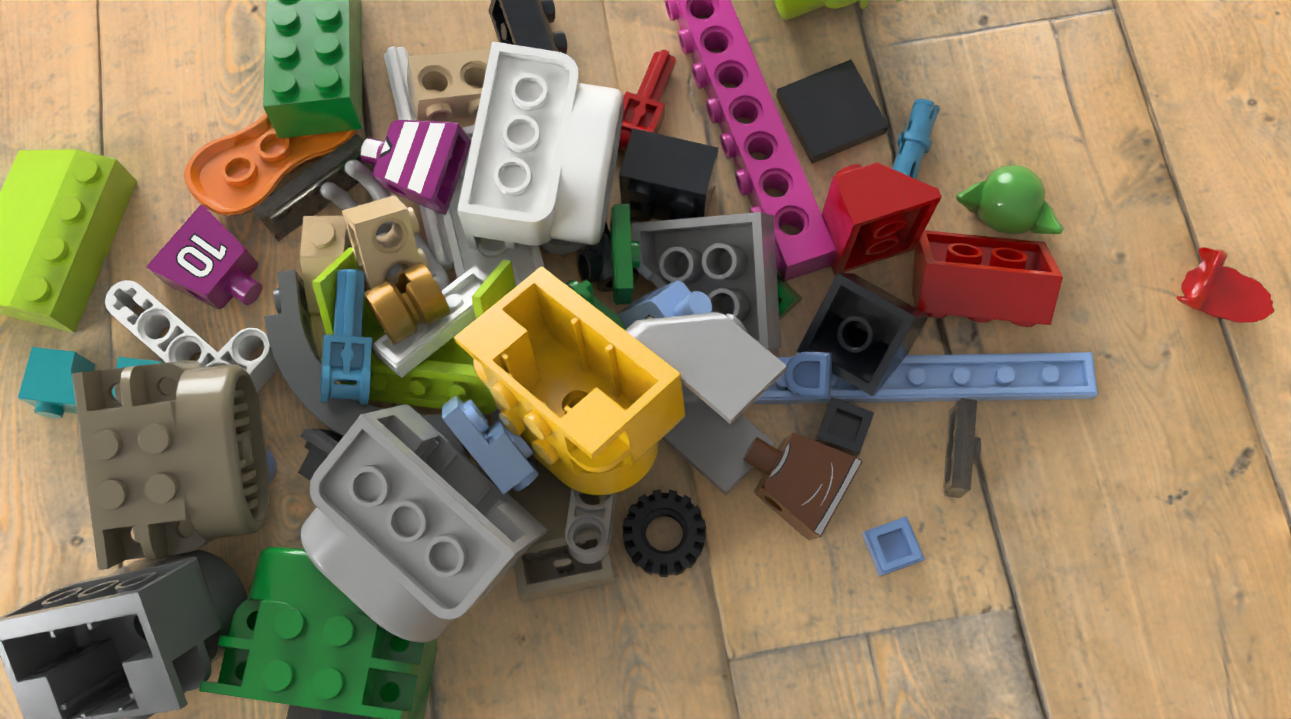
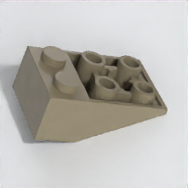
[506,459,616,602]

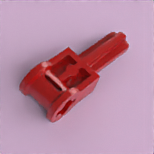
[618,50,676,152]

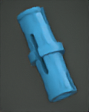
[892,99,940,179]

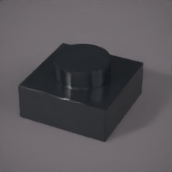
[815,397,874,457]

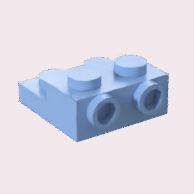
[442,395,539,495]

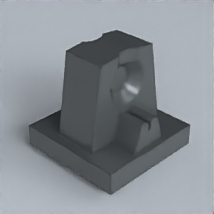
[298,429,342,480]

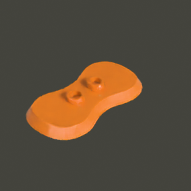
[184,112,357,216]

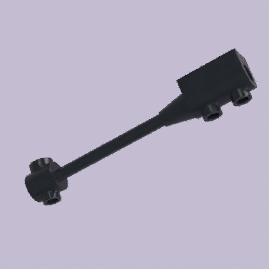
[488,0,639,292]

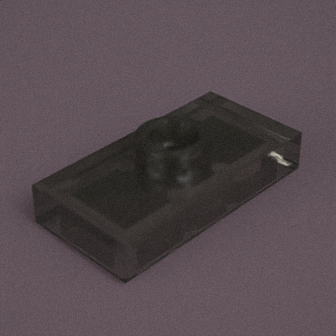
[943,398,981,498]

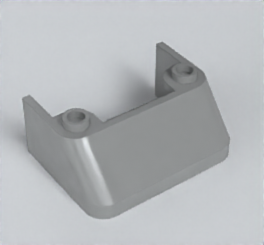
[625,312,787,495]

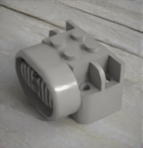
[301,404,548,643]

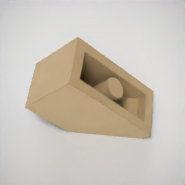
[300,216,352,315]

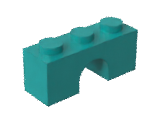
[18,347,163,419]

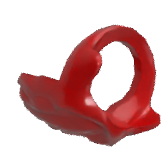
[1176,247,1275,323]

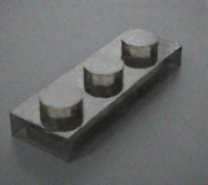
[253,134,375,242]

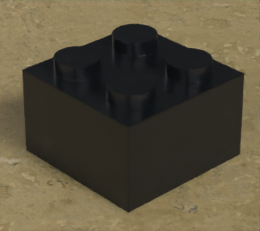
[619,128,719,221]

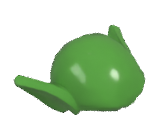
[956,165,1064,235]

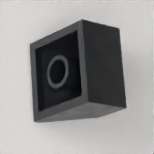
[797,273,929,396]

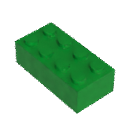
[263,0,362,138]

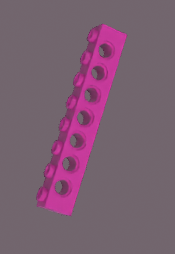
[664,0,836,281]

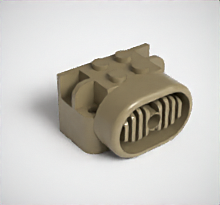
[72,360,270,570]

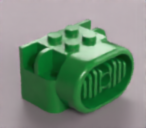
[199,547,437,719]

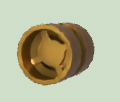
[364,262,451,345]

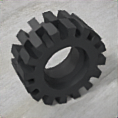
[622,489,706,577]

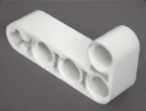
[105,280,279,392]

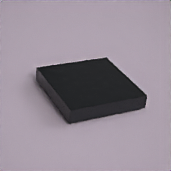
[776,59,888,164]

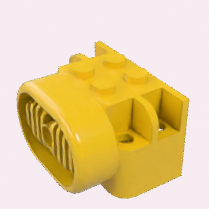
[454,266,685,495]

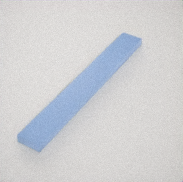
[752,352,1098,404]

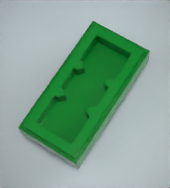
[610,204,640,305]

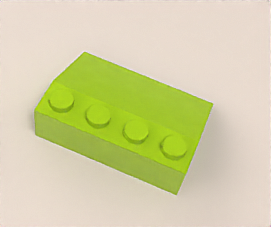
[0,149,137,333]

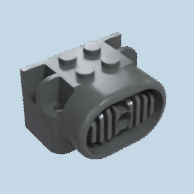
[0,550,248,719]

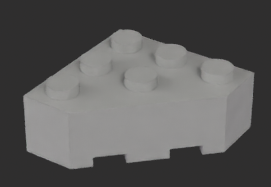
[631,212,781,350]

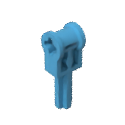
[320,269,372,405]

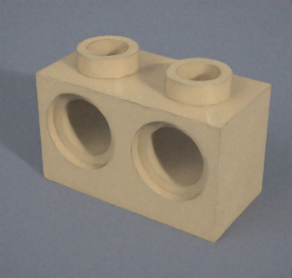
[407,48,491,122]
[342,195,430,292]

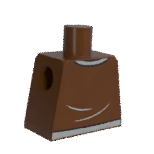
[742,433,863,540]

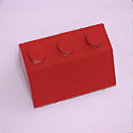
[821,162,942,275]
[912,230,1063,327]

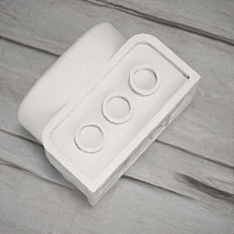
[457,41,624,250]

